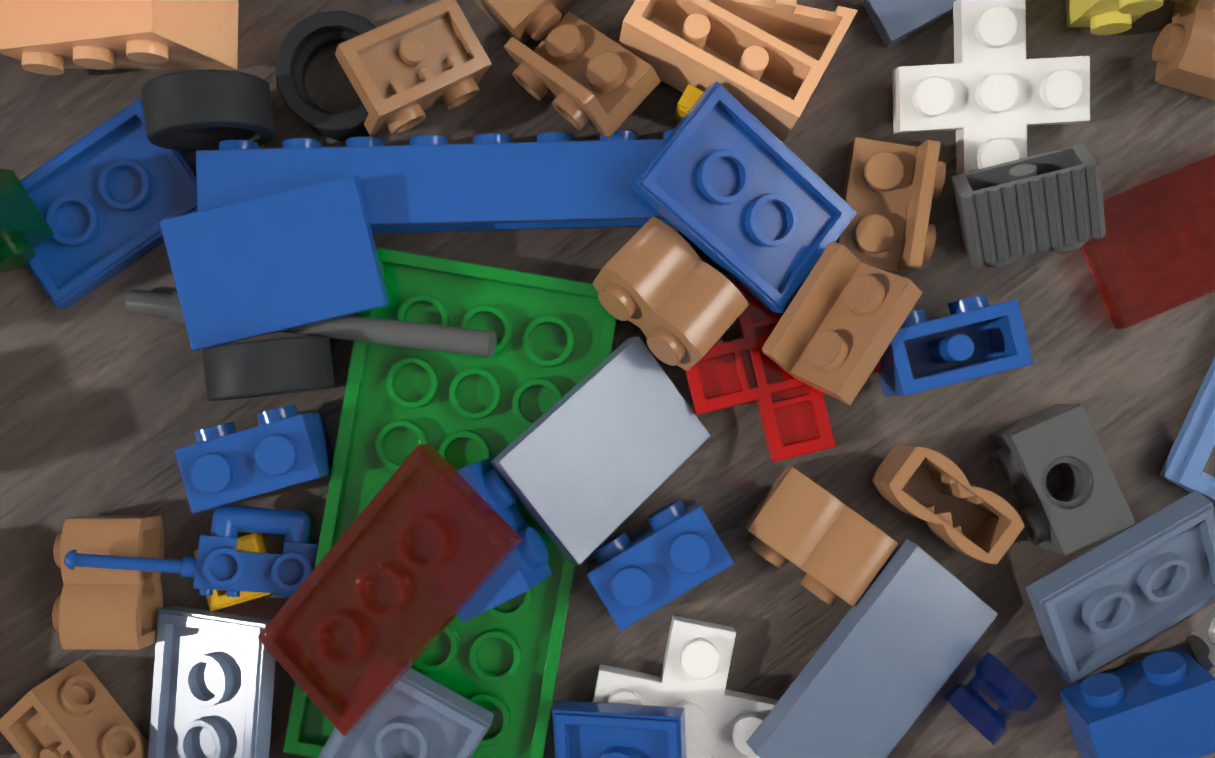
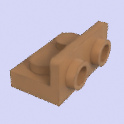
[335,0,492,136]
[503,12,661,139]
[835,137,946,276]
[762,242,923,405]
[0,660,149,758]

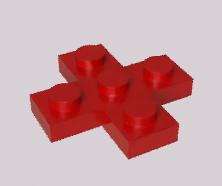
[684,275,883,462]

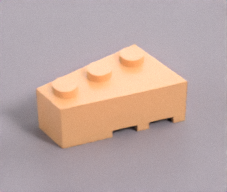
[0,0,239,75]
[619,0,858,143]

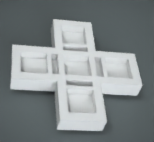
[892,0,1090,175]
[592,615,779,758]

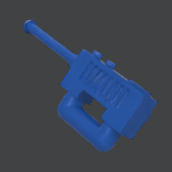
[64,505,319,598]

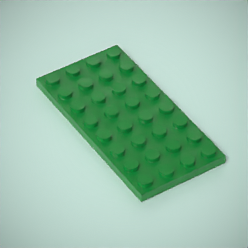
[283,247,617,758]

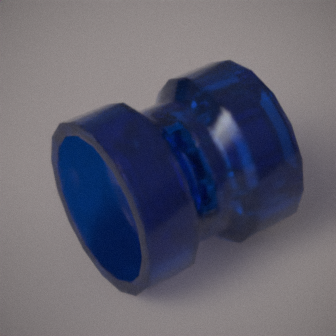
[944,652,1039,745]

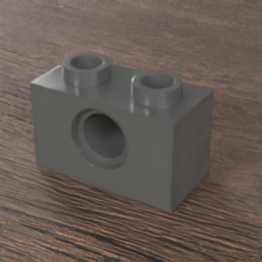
[989,404,1136,556]

